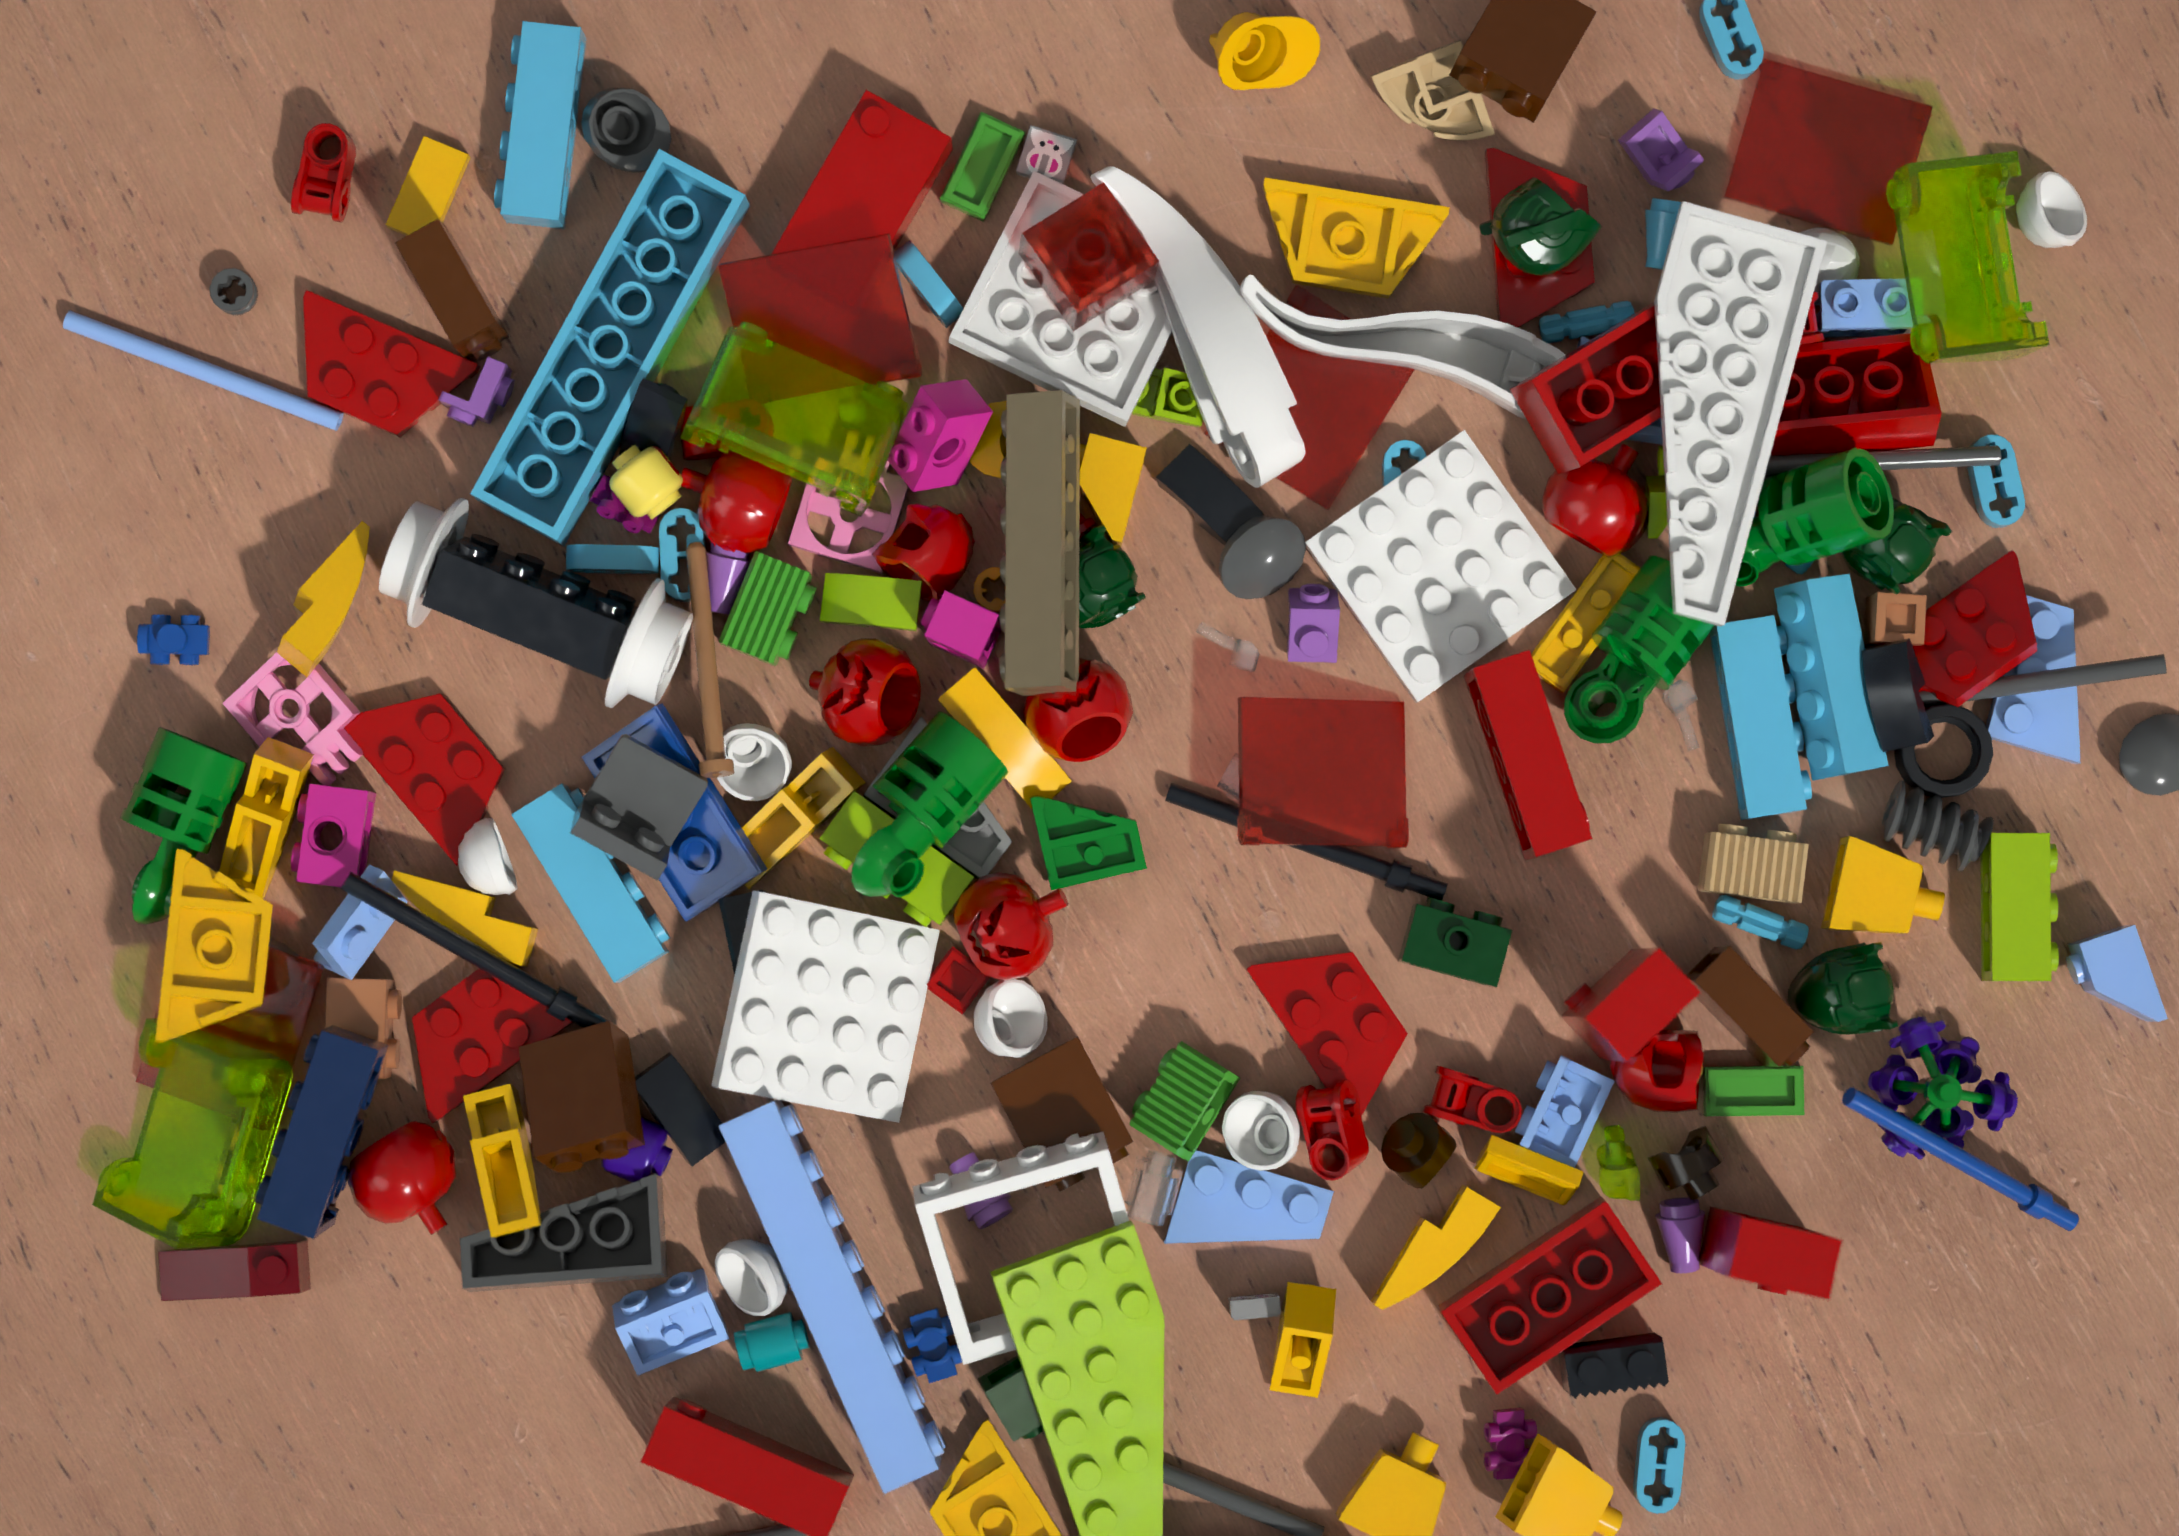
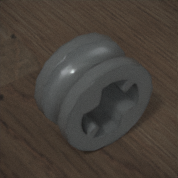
[210,268,258,315]

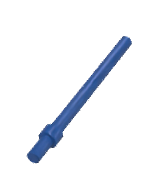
[1842,1087,2079,1231]

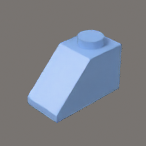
[2066,925,2168,1022]

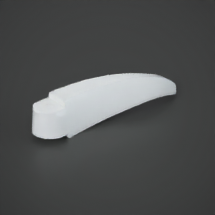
[1091,166,1306,488]
[1240,275,1566,420]

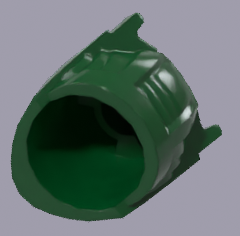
[1479,177,1602,276]
[1840,497,1952,595]
[1079,524,1146,628]
[1787,942,1898,1035]

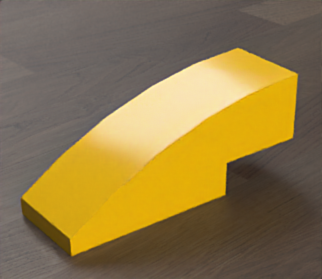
[277,521,370,677]
[938,667,1072,810]
[219,737,314,899]
[742,747,866,889]
[392,871,538,967]
[463,1084,541,1238]
[1371,1185,1501,1310]

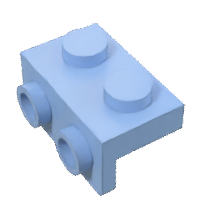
[312,864,408,980]
[1515,1055,1615,1168]

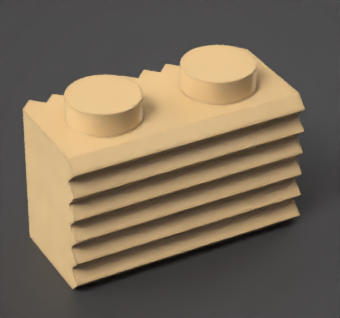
[1698,824,1809,904]

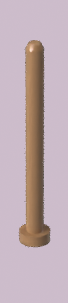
[686,542,734,778]

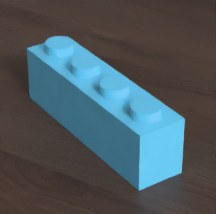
[494,21,587,229]
[1774,573,1889,781]
[1710,615,1812,820]
[511,783,670,983]

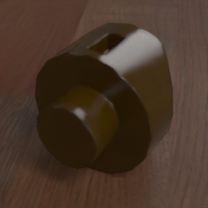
[1381,1113,1457,1189]
[1648,1126,1724,1200]

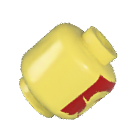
[609,445,683,520]

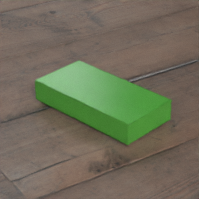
[940,112,1025,222]
[1703,1066,1805,1116]

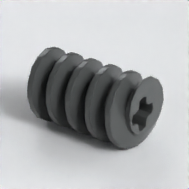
[1882,781,1994,872]

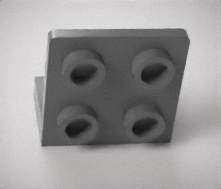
[570,734,708,881]

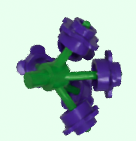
[1868,1016,2018,1160]

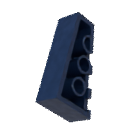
[255,1025,388,1239]

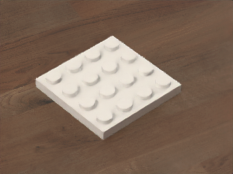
[948,171,1172,427]
[1305,430,1577,703]
[711,890,940,1123]

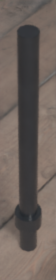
[1165,783,1448,901]
[340,872,609,1028]

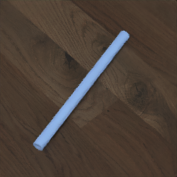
[63,310,343,431]

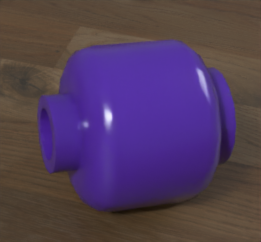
[601,1117,673,1183]

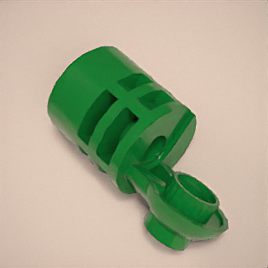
[1735,448,1894,587]
[1564,555,1715,744]
[851,711,1008,897]
[120,727,247,925]

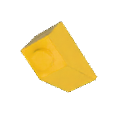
[1080,433,1147,546]
[1269,1282,1336,1398]

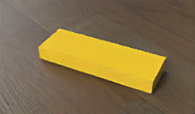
[1531,553,1640,693]

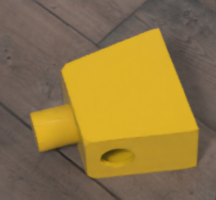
[1821,836,1945,934]
[1335,1432,1446,1536]
[1495,1433,1623,1536]

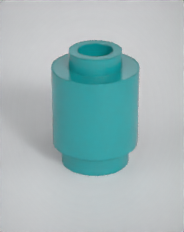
[734,1312,810,1372]

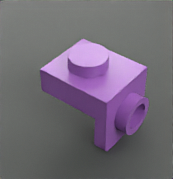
[1618,108,1704,191]
[439,357,515,427]
[1287,584,1340,663]

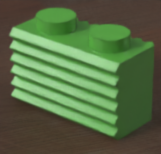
[718,551,817,667]
[1129,1041,1240,1162]

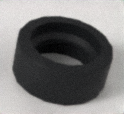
[1894,704,1993,798]

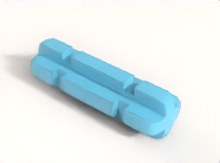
[1539,301,1634,344]
[1712,895,1809,950]

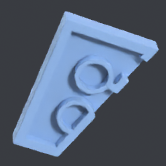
[1985,595,2081,764]
[1164,1150,1334,1244]

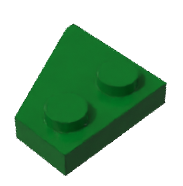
[1030,795,1147,890]

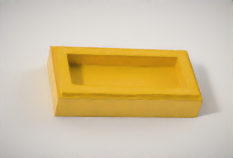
[385,136,471,236]
[1474,1135,1584,1205]

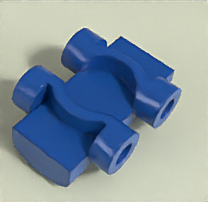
[137,614,210,665]
[902,1308,963,1383]

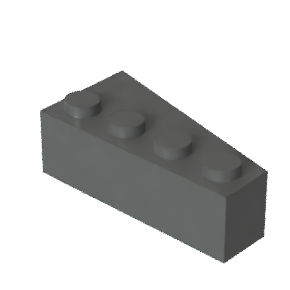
[460,1174,668,1292]

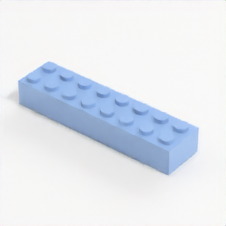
[719,1100,946,1494]

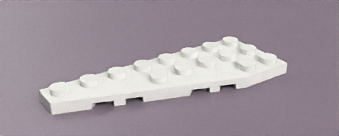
[1654,201,1827,627]

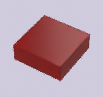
[927,946,990,1015]

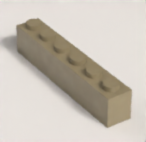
[999,390,1080,696]

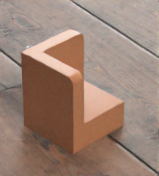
[1863,592,1927,646]

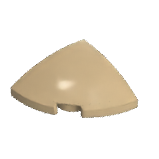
[1371,40,1495,140]

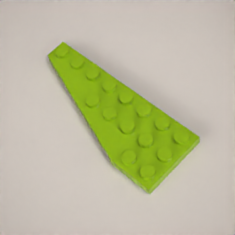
[990,1220,1164,1536]

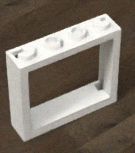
[912,1132,1129,1365]

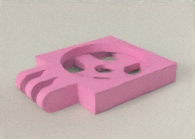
[788,427,909,574]
[223,652,363,786]

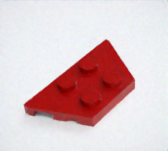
[1485,148,1595,328]
[303,290,480,437]
[1876,550,2038,707]
[344,693,505,866]
[1245,952,1408,1116]
[412,968,583,1124]

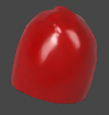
[872,503,975,603]
[1610,1030,1704,1113]

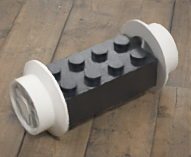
[379,498,693,708]

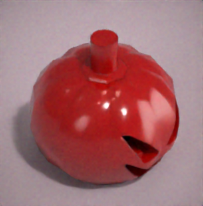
[1542,444,1648,557]
[681,445,792,553]
[809,638,921,746]
[1023,658,1133,762]
[953,872,1069,981]
[348,1121,456,1235]

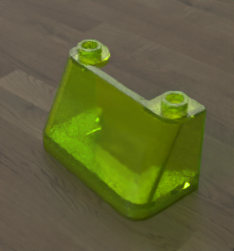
[1886,151,2050,363]
[681,322,909,517]
[92,1018,293,1249]

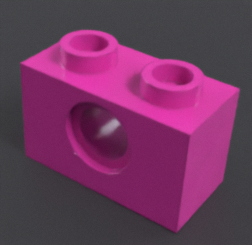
[887,379,993,492]
[921,591,1002,669]
[291,784,376,887]

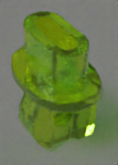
[1596,1125,1640,1201]

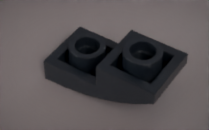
[619,378,688,461]
[1156,444,1264,546]
[1862,638,1934,752]
[635,1052,726,1167]

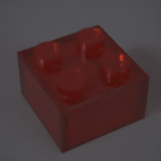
[1018,182,1160,331]

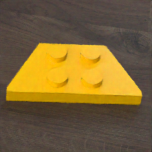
[1263,177,1450,299]
[155,849,273,1043]
[929,1418,1063,1536]

